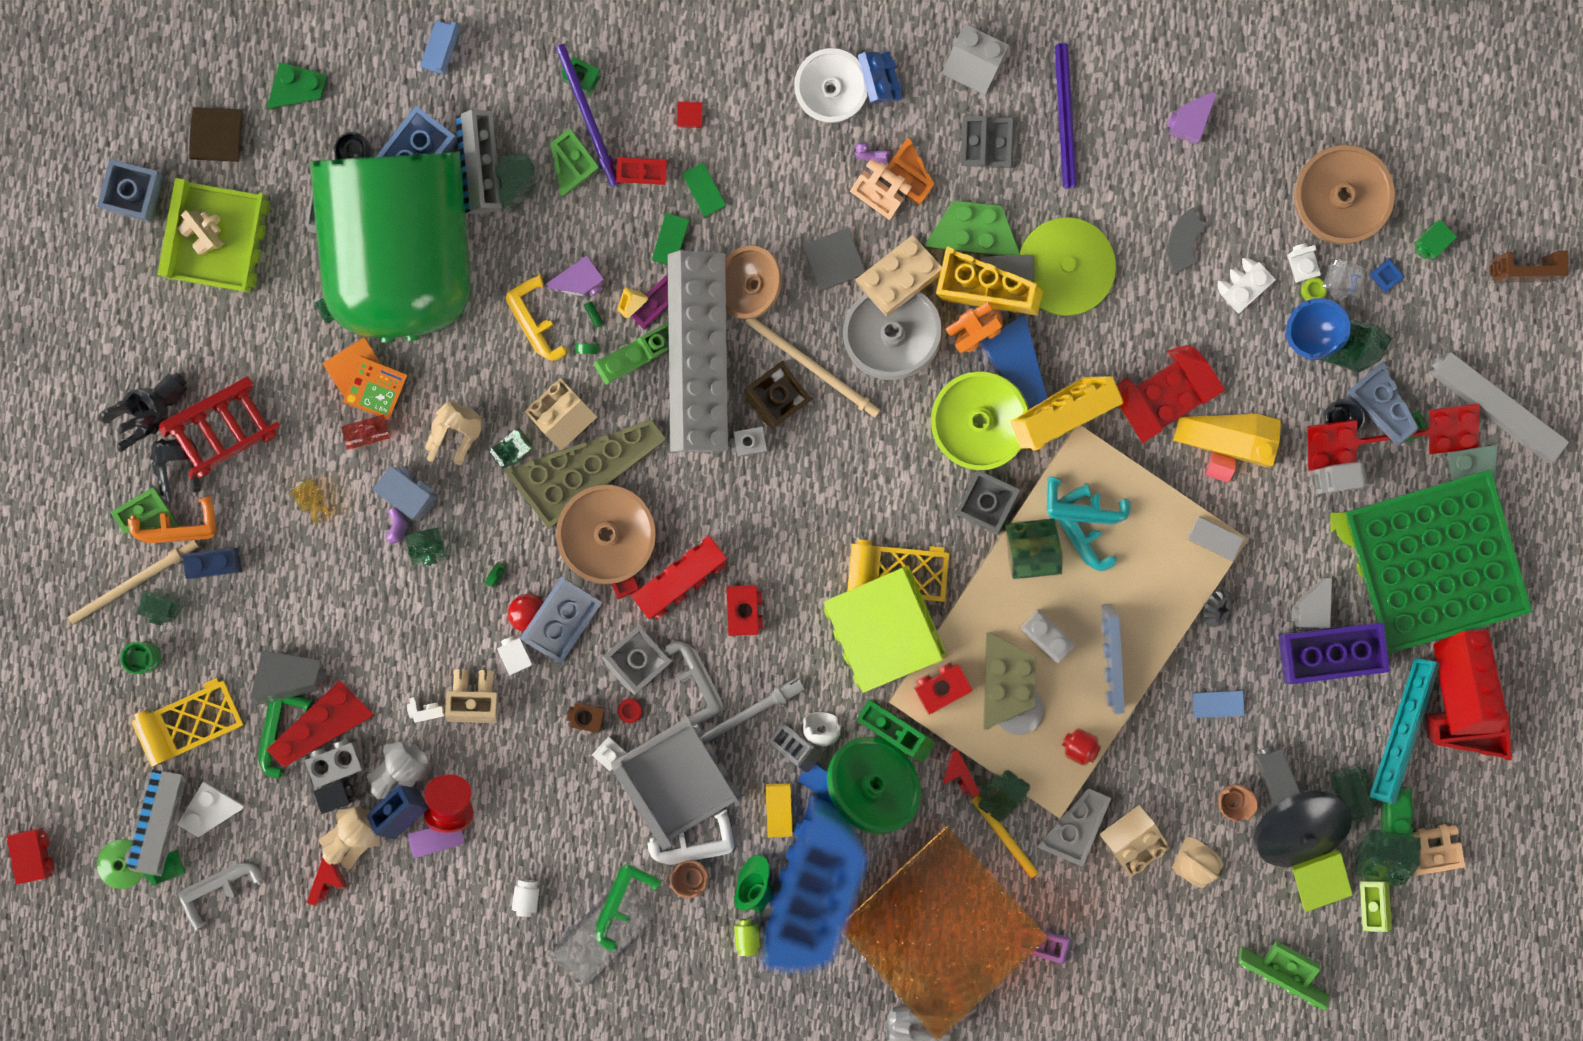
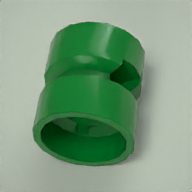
[120,641,161,674]

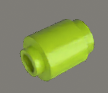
[734,918,760,956]

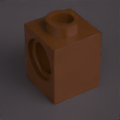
[567,702,606,733]

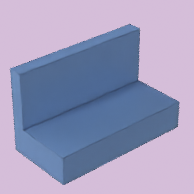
[420,20,460,76]

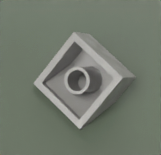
[941,24,1009,95]

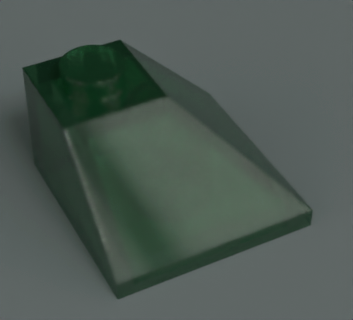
[1320,318,1392,373]

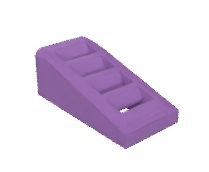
[1015,926,1071,964]

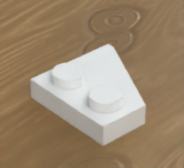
[177,781,245,837]

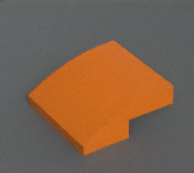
[323,337,382,407]

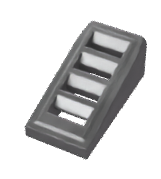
[768,723,822,773]

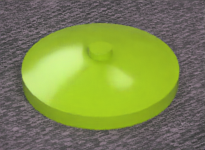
[1019,217,1116,316]
[931,371,1029,470]

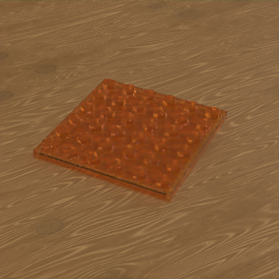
[842,826,1049,1041]

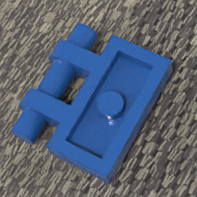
[858,51,903,103]

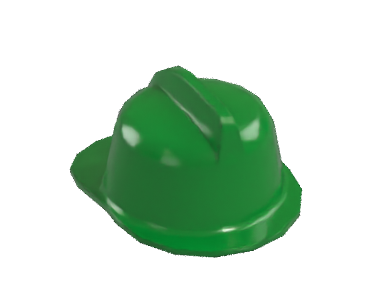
[734,855,773,913]

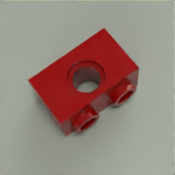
[726,585,763,636]
[913,662,973,715]

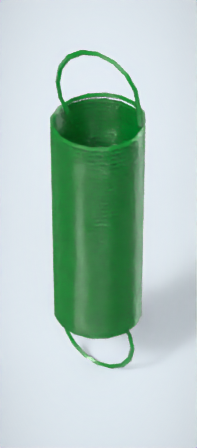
[583,297,604,333]

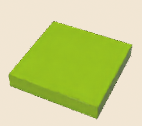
[1291,850,1352,912]

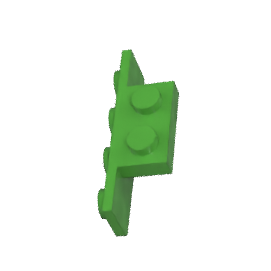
[1239,941,1329,1011]

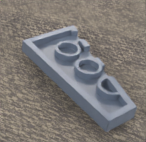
[1101,604,1125,714]

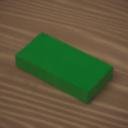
[682,163,726,218]
[652,213,689,265]

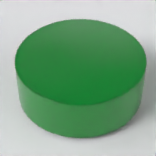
[575,344,600,354]

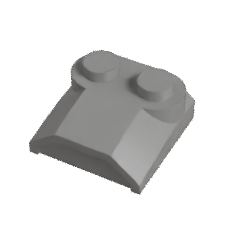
[602,624,672,695]

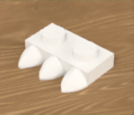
[1218,258,1276,314]

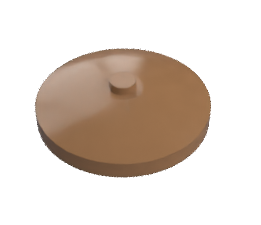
[1294,145,1395,245]
[556,485,656,584]

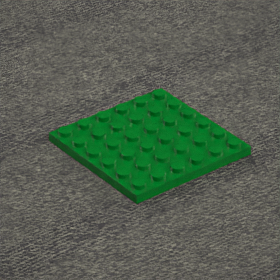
[1344,470,1532,654]

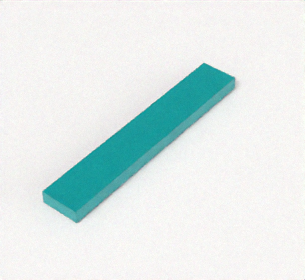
[1369,658,1440,804]

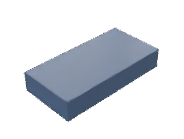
[1192,691,1244,718]

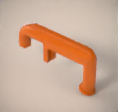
[128,494,216,543]

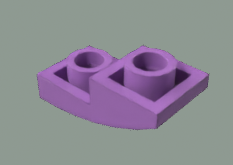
[407,828,465,858]

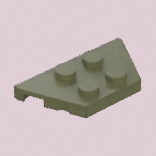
[984,633,1036,730]

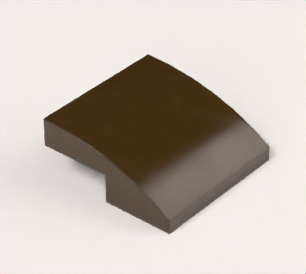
[189,107,244,162]

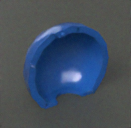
[1285,298,1351,360]

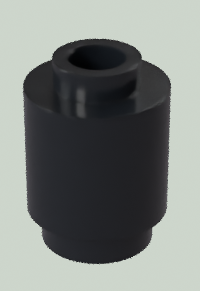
[153,372,188,407]

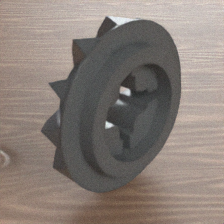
[1203,588,1234,627]

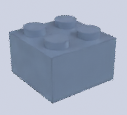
[97,159,166,224]
[372,465,438,521]

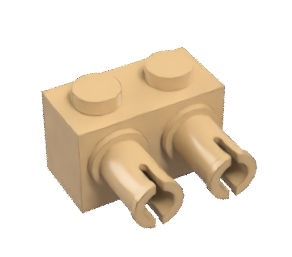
[445,669,498,723]

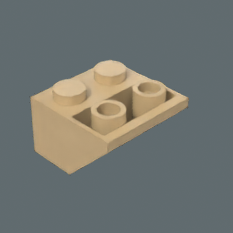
[525,378,597,451]
[1100,805,1170,877]

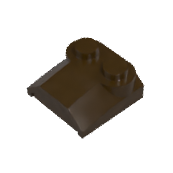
[744,360,813,429]

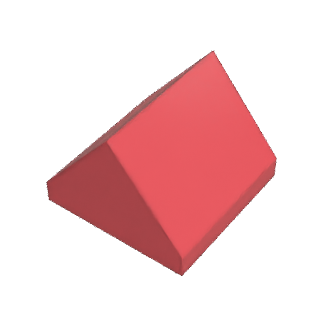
[1205,452,1236,483]

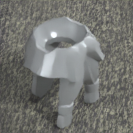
[366,741,429,799]
[884,1005,950,1041]

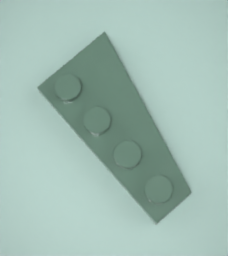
[1447,445,1498,483]

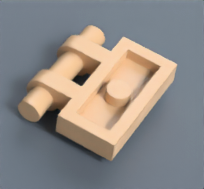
[850,158,912,220]
[1407,824,1465,876]

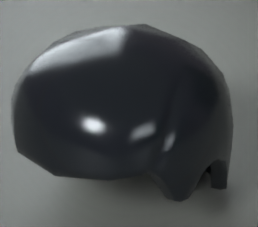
[334,132,371,160]
[1323,399,1365,432]

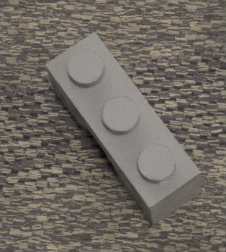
[1314,462,1367,494]

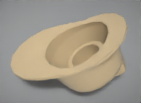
[1172,837,1224,888]

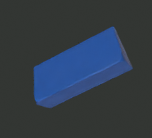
[797,763,834,805]

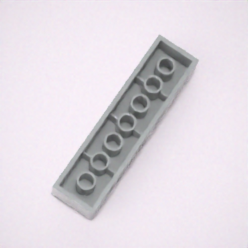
[668,250,728,453]

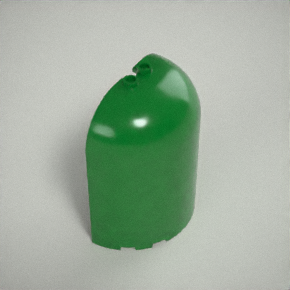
[309,152,471,343]

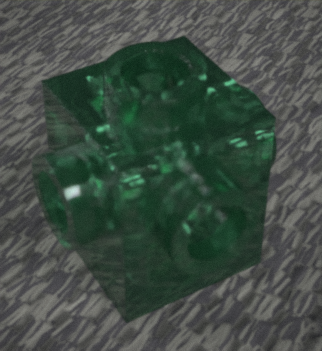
[405,528,446,567]

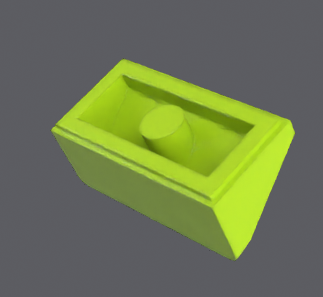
[1360,880,1392,932]

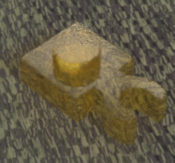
[290,478,332,524]

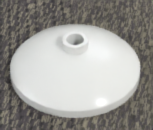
[795,48,868,123]

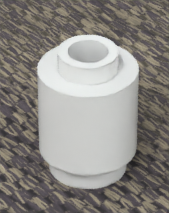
[512,879,540,917]

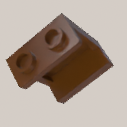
[1489,251,1569,283]

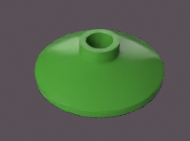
[97,839,144,889]

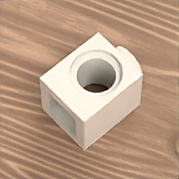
[497,635,534,675]

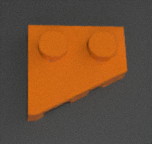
[880,138,934,206]

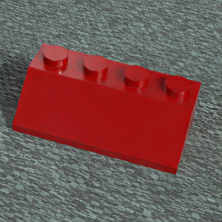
[1433,630,1508,735]

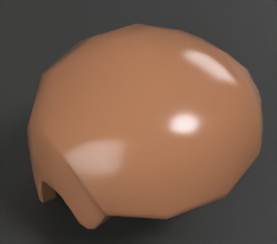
[1218,784,1258,822]
[670,860,709,898]

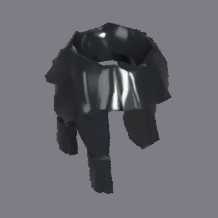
[99,388,169,452]
[150,438,201,503]

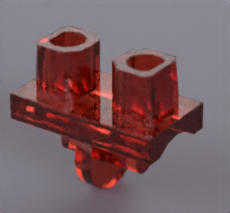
[340,415,391,451]

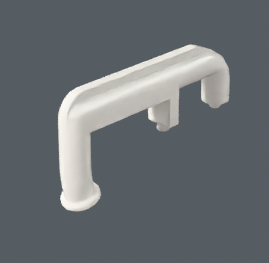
[647,809,734,865]

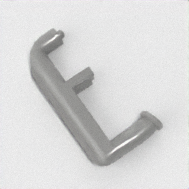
[664,641,723,724]
[179,863,264,932]

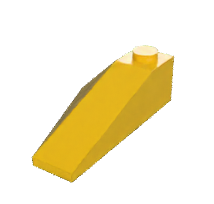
[1173,414,1281,468]

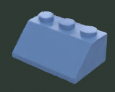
[376,106,458,157]

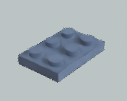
[520,576,602,664]

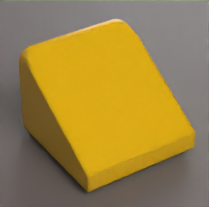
[617,288,648,318]

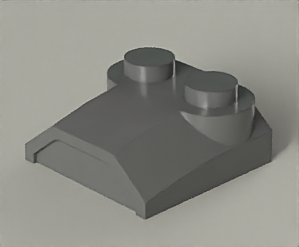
[955,470,1022,536]

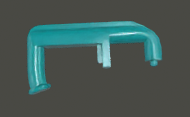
[1047,476,1131,525]
[1057,483,1117,571]

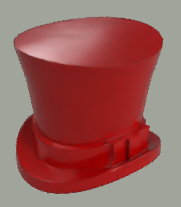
[424,774,474,833]

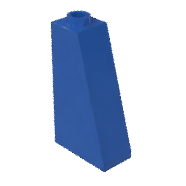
[980,315,1047,409]

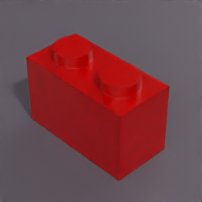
[6,828,54,885]

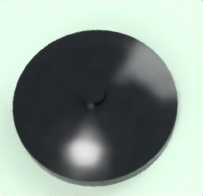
[1253,790,1352,867]

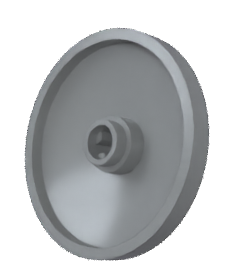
[843,292,942,380]

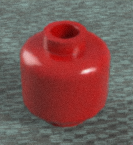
[1062,728,1101,766]

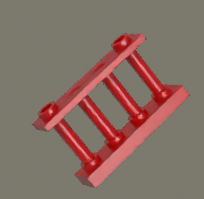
[159,376,280,479]

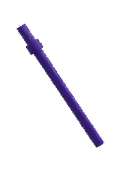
[555,43,620,187]

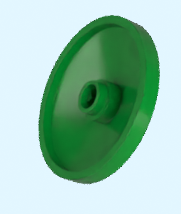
[827,736,921,834]

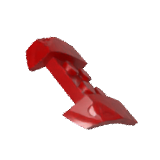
[1117,345,1225,444]

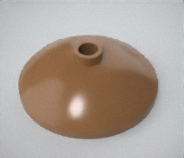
[725,245,782,319]

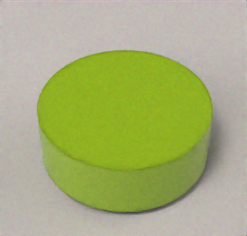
[1301,277,1327,301]

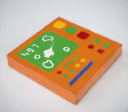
[342,356,407,420]

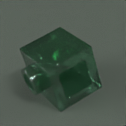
[137,590,180,626]

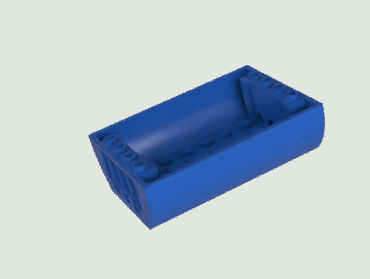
[762,794,867,971]

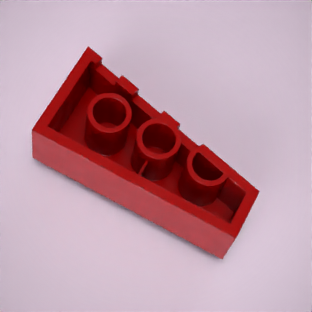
[631,535,728,620]

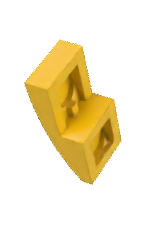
[766,783,792,838]

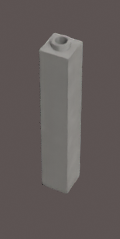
[1430,352,1569,463]

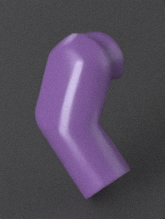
[854,142,891,163]
[386,507,408,544]

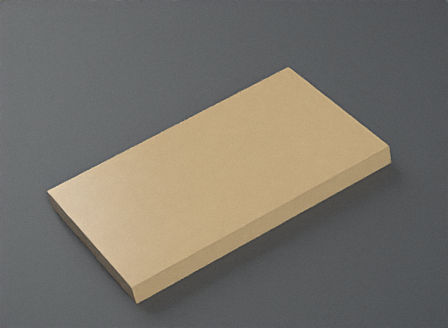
[888,425,1248,819]

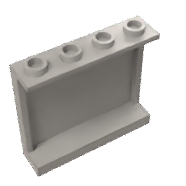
[611,717,741,850]

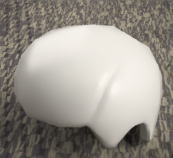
[803,712,841,746]

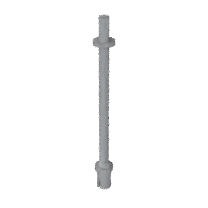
[701,676,805,743]

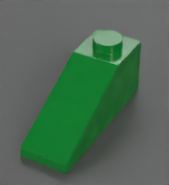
[856,700,936,763]

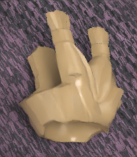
[425,401,481,466]
[318,806,380,870]

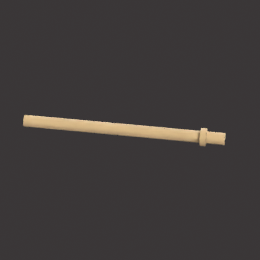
[745,318,881,418]

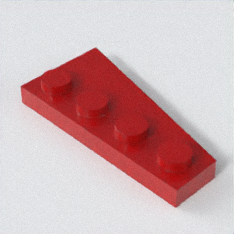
[266,680,375,768]

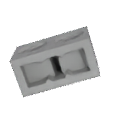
[305,739,366,788]

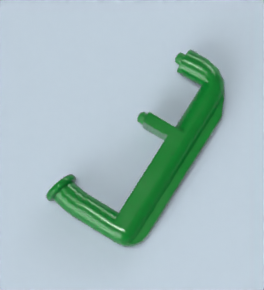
[258,696,314,779]
[596,864,663,952]

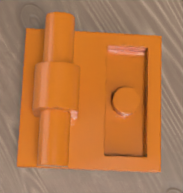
[946,301,1003,353]

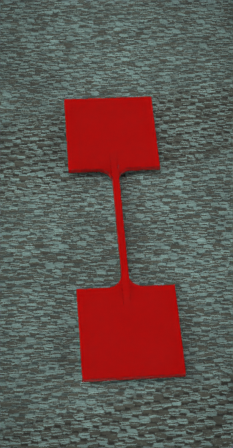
[1307,403,1480,471]

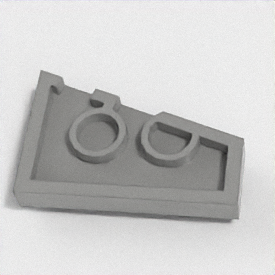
[1037,788,1111,867]

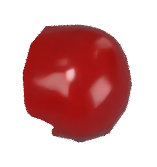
[508,593,544,632]

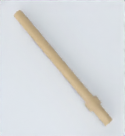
[68,540,200,625]

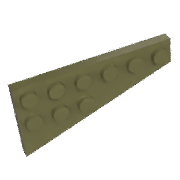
[504,420,667,529]

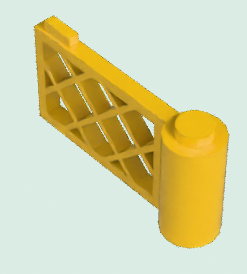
[847,539,949,602]
[131,678,244,767]

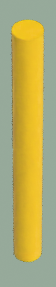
[970,795,1039,878]

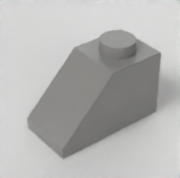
[1291,578,1332,628]

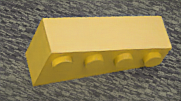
[936,246,1043,316]
[1010,376,1123,450]

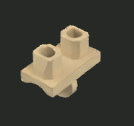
[178,210,225,255]

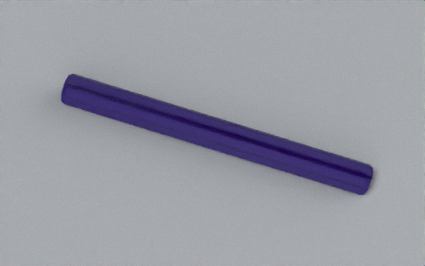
[1055,43,1077,189]

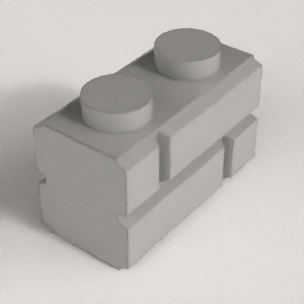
[1019,610,1075,663]

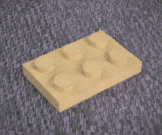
[855,235,942,317]

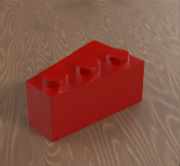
[1425,712,1512,761]

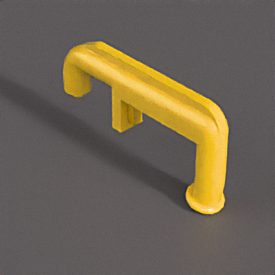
[506,274,568,361]

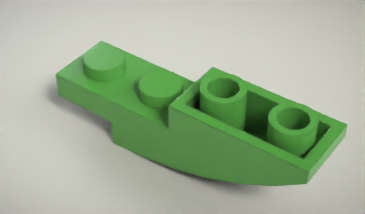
[594,322,669,385]

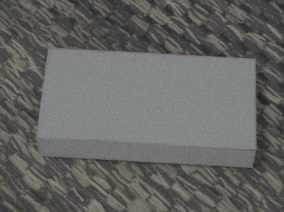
[1187,517,1244,561]

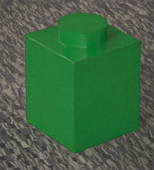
[1413,220,1457,261]

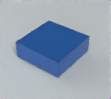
[1369,258,1404,293]

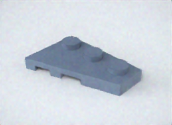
[1346,361,1418,447]

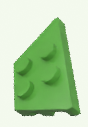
[925,201,1020,256]

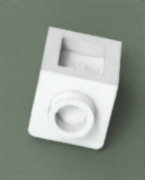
[1287,243,1321,283]
[407,697,445,723]

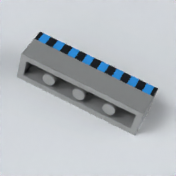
[455,109,502,214]
[125,769,186,876]

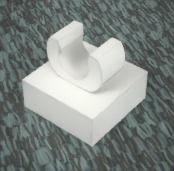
[592,736,627,771]

